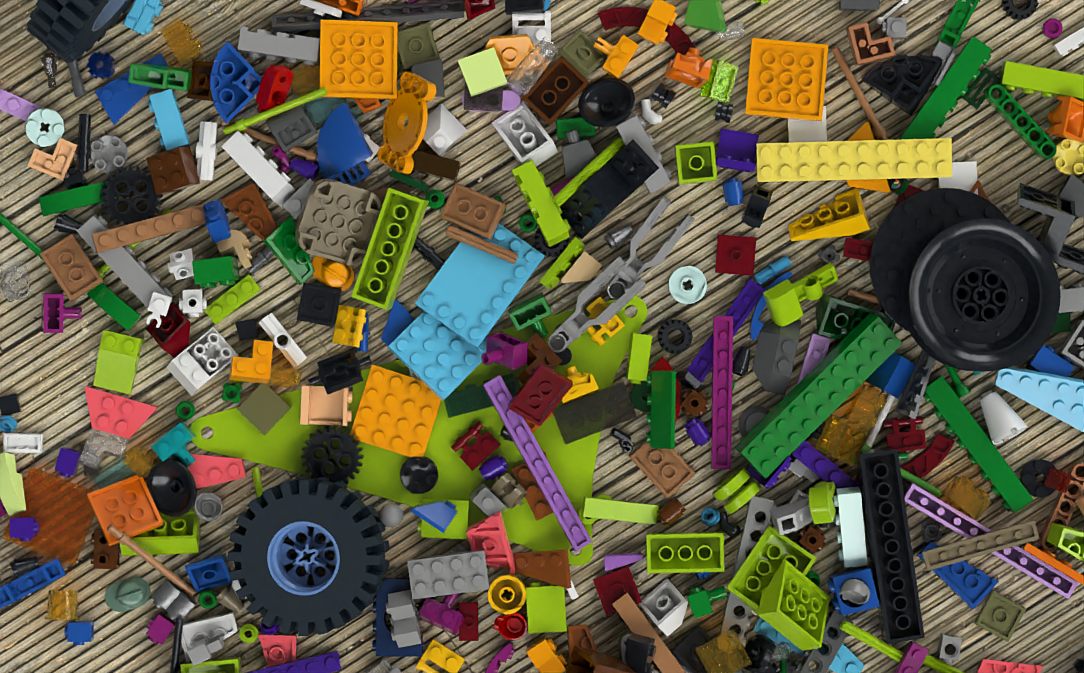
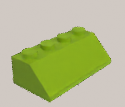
[120,509,200,556]
[646,531,724,573]

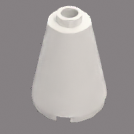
[980,390,1028,446]

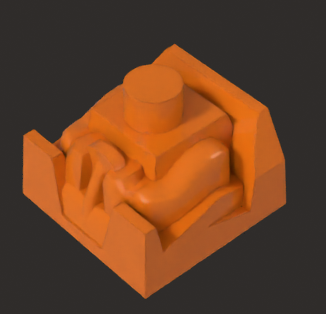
[664,48,712,89]
[1047,97,1084,143]

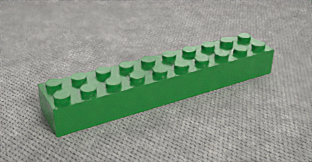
[734,313,903,479]

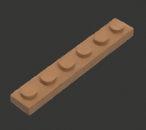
[91,204,206,254]

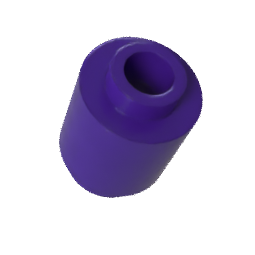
[684,417,711,446]
[479,455,509,481]

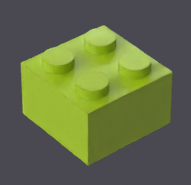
[674,142,718,185]

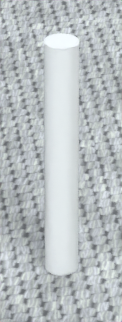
[865,394,896,447]

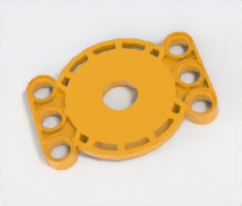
[378,72,436,174]

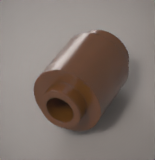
[657,498,686,526]

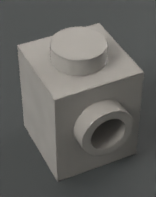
[881,17,907,40]

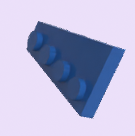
[94,53,169,125]

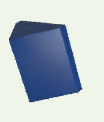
[865,352,916,399]
[185,553,232,592]

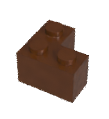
[517,333,562,384]

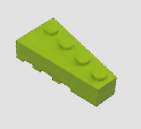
[512,160,571,247]
[1046,523,1084,563]

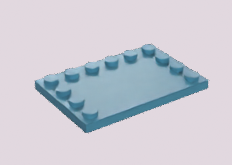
[415,223,545,349]

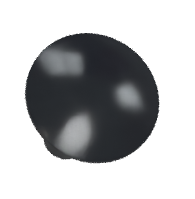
[400,456,438,494]

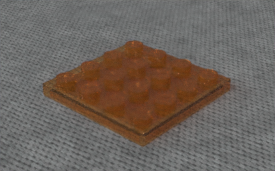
[3,467,95,566]

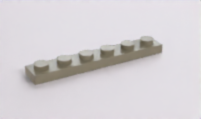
[922,520,1040,571]

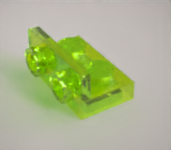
[700,60,739,104]

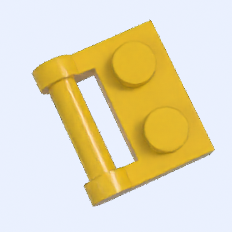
[415,638,465,673]

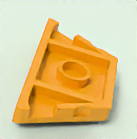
[483,34,548,75]
[846,121,891,193]

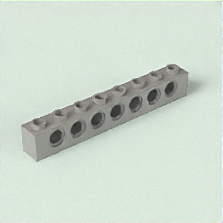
[717,496,776,651]

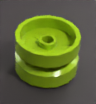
[712,467,761,514]

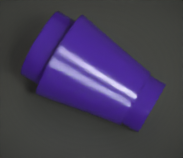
[290,158,320,180]

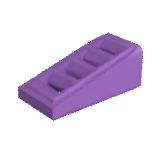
[604,552,643,571]

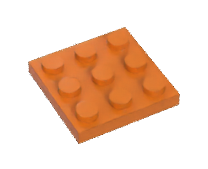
[87,473,163,546]

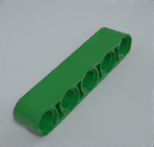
[984,84,1057,159]

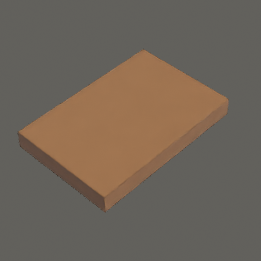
[440,183,507,240]
[40,233,104,302]
[629,441,696,499]

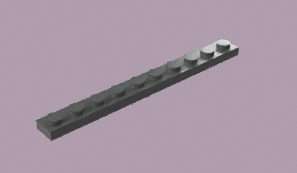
[272,0,464,33]

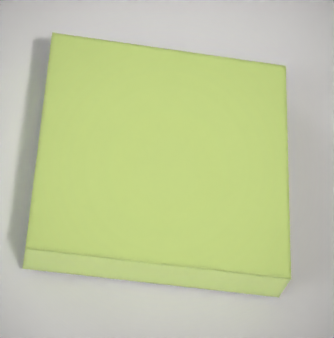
[458,47,507,97]

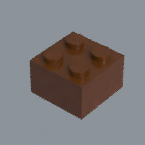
[146,147,200,195]

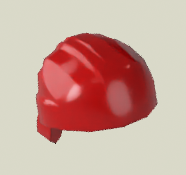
[493,612,527,641]

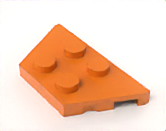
[1023,543,1084,585]

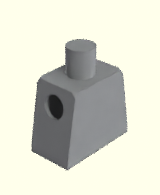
[469,482,508,516]

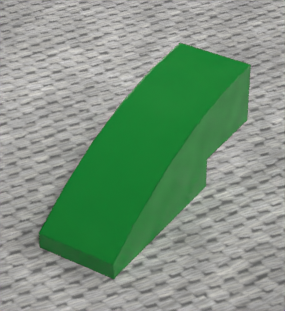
[128,63,193,91]
[87,283,142,331]

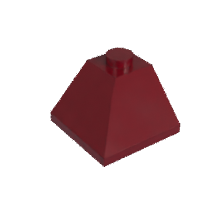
[146,301,190,358]

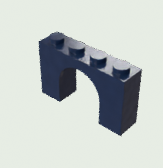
[372,578,423,657]

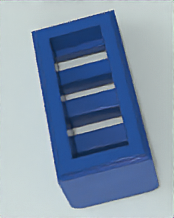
[328,161,371,186]

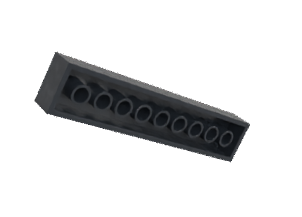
[855,446,925,644]

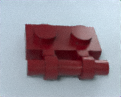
[884,416,927,452]
[451,421,501,471]

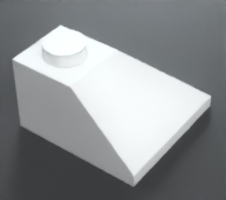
[423,103,468,157]
[639,578,688,637]

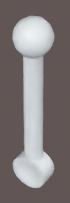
[877,0,909,24]

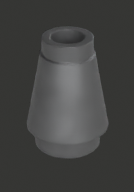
[604,224,633,249]

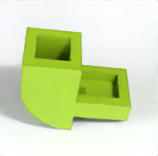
[809,482,836,524]

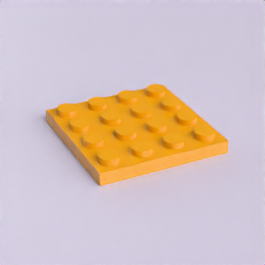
[319,20,398,100]
[745,38,828,122]
[350,364,441,460]

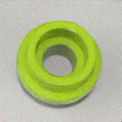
[239,624,259,643]

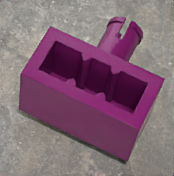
[41,293,82,333]
[481,332,527,370]
[418,593,464,635]

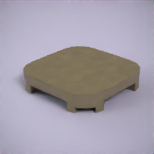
[295,178,382,266]

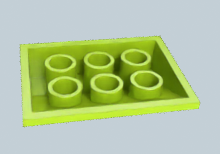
[726,525,817,614]
[758,560,830,651]

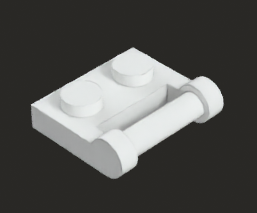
[512,11,551,46]

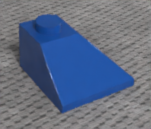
[411,500,458,533]

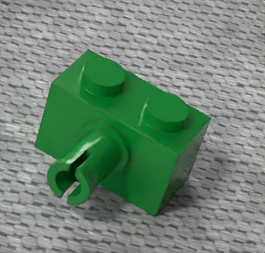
[508,292,552,338]
[685,585,728,618]

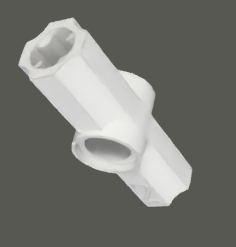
[196,122,218,181]
[259,313,307,368]

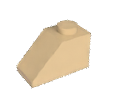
[560,251,602,284]

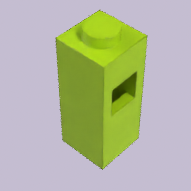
[625,333,652,384]

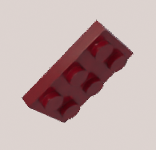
[508,362,573,426]

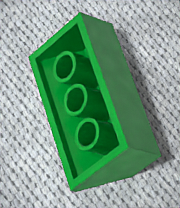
[646,370,676,449]

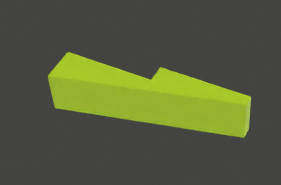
[581,496,659,525]

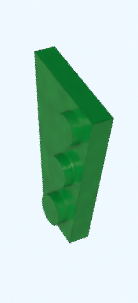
[263,215,315,284]

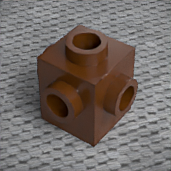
[680,390,708,417]
[797,525,826,553]

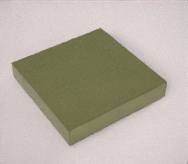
[397,22,440,70]
[558,30,607,79]
[237,383,291,435]
[974,590,1027,642]

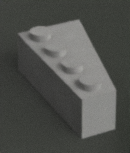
[238,26,320,66]
[614,112,671,193]

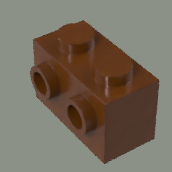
[90,529,120,569]

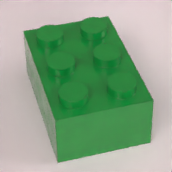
[192,256,240,289]

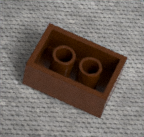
[522,56,590,126]

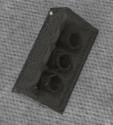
[552,381,637,445]

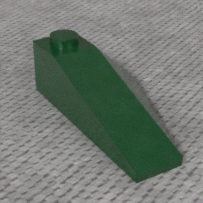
[816,293,895,339]

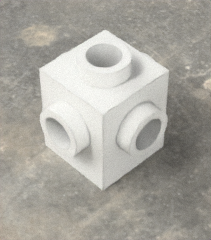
[167,248,196,280]
[179,289,207,318]

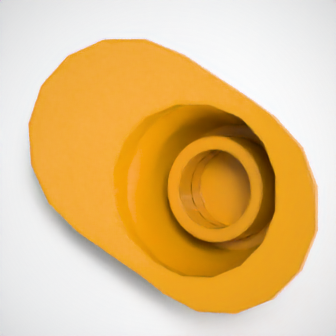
[312,256,354,291]

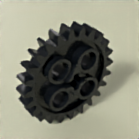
[100,166,163,225]
[301,425,364,484]

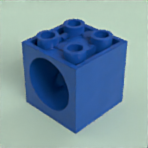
[827,566,880,616]

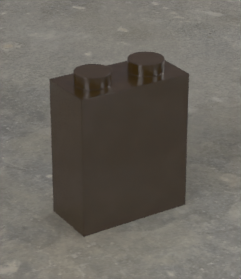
[412,150,461,182]

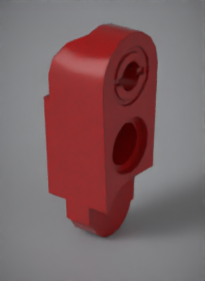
[255,65,293,119]

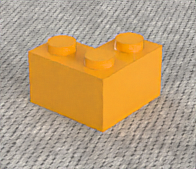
[637,0,678,46]
[229,340,273,384]
[526,635,567,673]

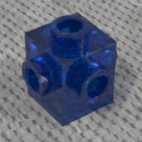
[87,51,117,80]

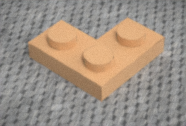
[28,138,78,181]

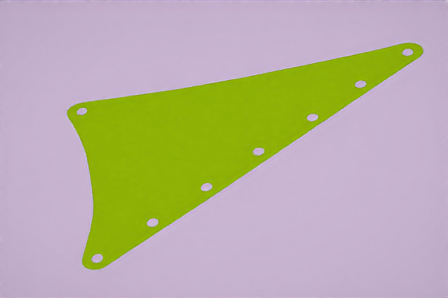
[190,296,648,566]

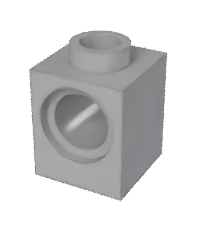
[937,633,962,663]

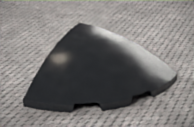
[862,54,942,116]

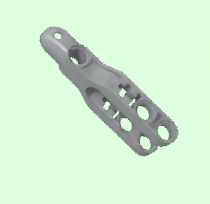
[607,196,695,300]
[548,256,647,352]

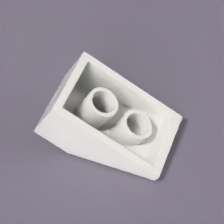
[492,102,558,166]

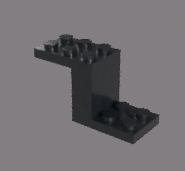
[560,139,659,239]
[1017,183,1084,275]

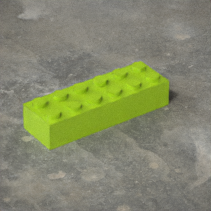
[351,188,429,310]

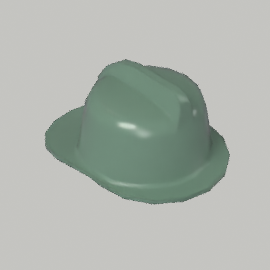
[105,577,151,612]

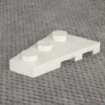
[181,611,238,663]

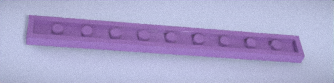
[482,375,592,551]

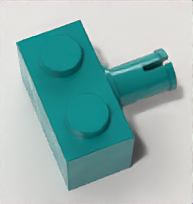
[151,422,196,468]

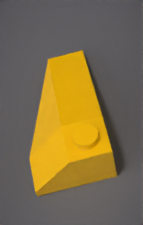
[788,188,870,241]

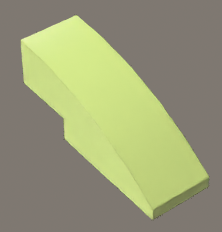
[0,452,26,516]

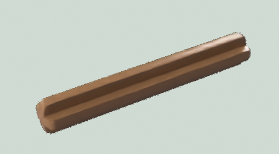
[446,226,518,264]

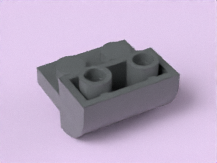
[266,105,318,153]

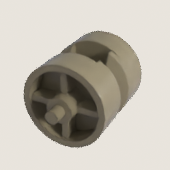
[491,473,527,510]

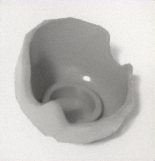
[193,492,223,521]
[839,579,870,604]

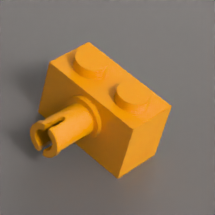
[593,35,639,79]

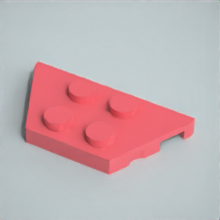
[85,386,157,439]
[466,511,516,574]

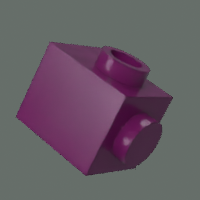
[146,613,176,645]

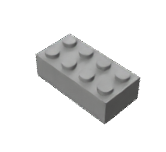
[407,549,490,600]

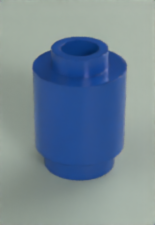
[722,178,744,206]

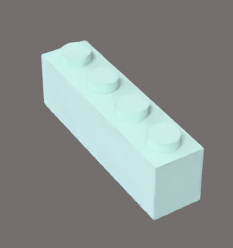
[833,486,868,567]

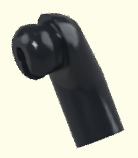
[610,427,633,453]
[719,512,741,537]

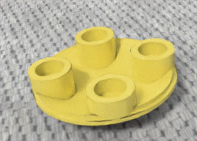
[1053,139,1084,176]

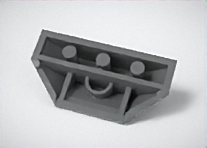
[752,320,801,396]

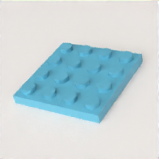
[388,311,487,401]

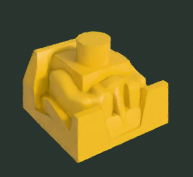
[562,366,599,404]

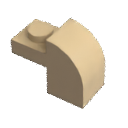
[216,230,253,269]

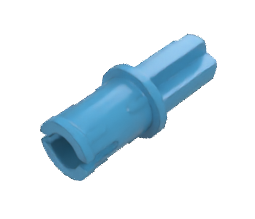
[755,255,792,284]

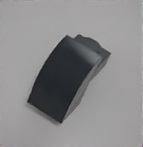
[742,185,773,229]

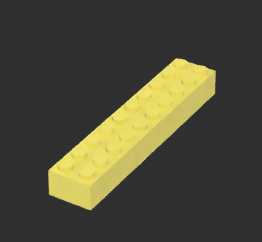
[756,138,952,182]

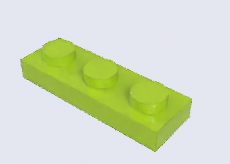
[539,237,585,290]
[204,274,262,325]

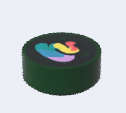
[889,178,908,195]

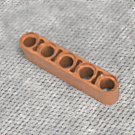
[1038,462,1084,551]

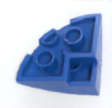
[210,41,262,124]
[317,102,373,179]

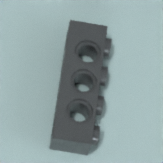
[793,610,854,673]

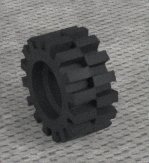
[1002,0,1039,20]
[534,228,569,257]
[658,319,693,354]

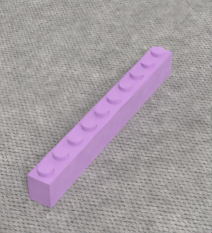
[904,483,1078,599]

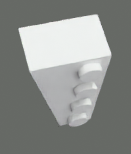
[221,131,297,207]

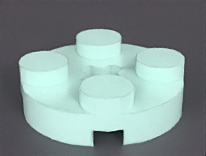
[25,108,65,147]
[668,266,707,304]

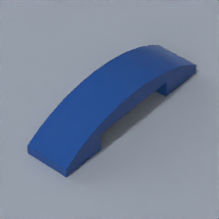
[750,272,792,341]
[0,558,66,609]

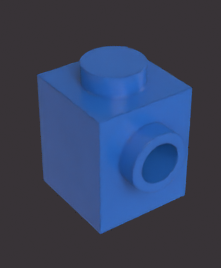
[64,621,94,645]

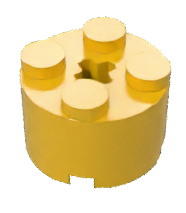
[488,574,526,614]

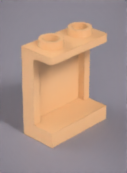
[300,386,352,426]

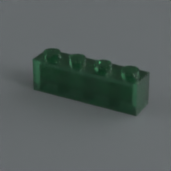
[444,373,520,418]

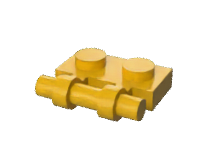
[586,296,625,346]
[332,305,367,347]

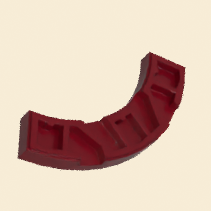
[598,7,695,55]
[854,433,955,485]

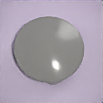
[90,135,128,173]

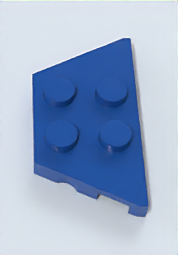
[381,300,415,346]

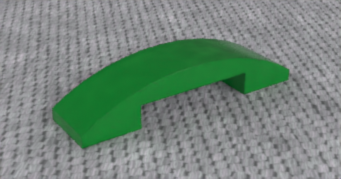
[935,0,980,48]
[39,181,118,217]

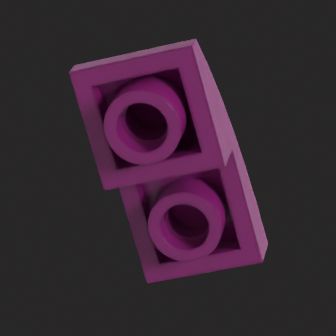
[485,642,515,673]

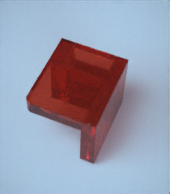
[1044,467,1073,493]

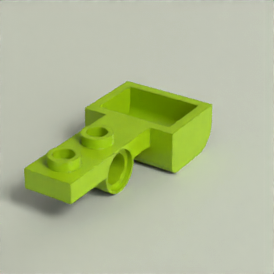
[763,262,839,326]

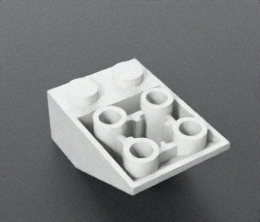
[166,327,239,396]

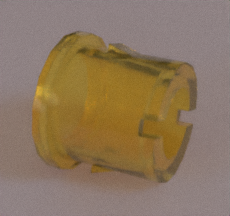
[45,590,80,620]

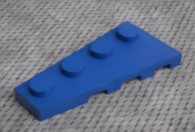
[917,542,999,609]

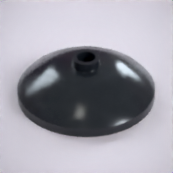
[578,78,635,127]
[147,460,197,517]

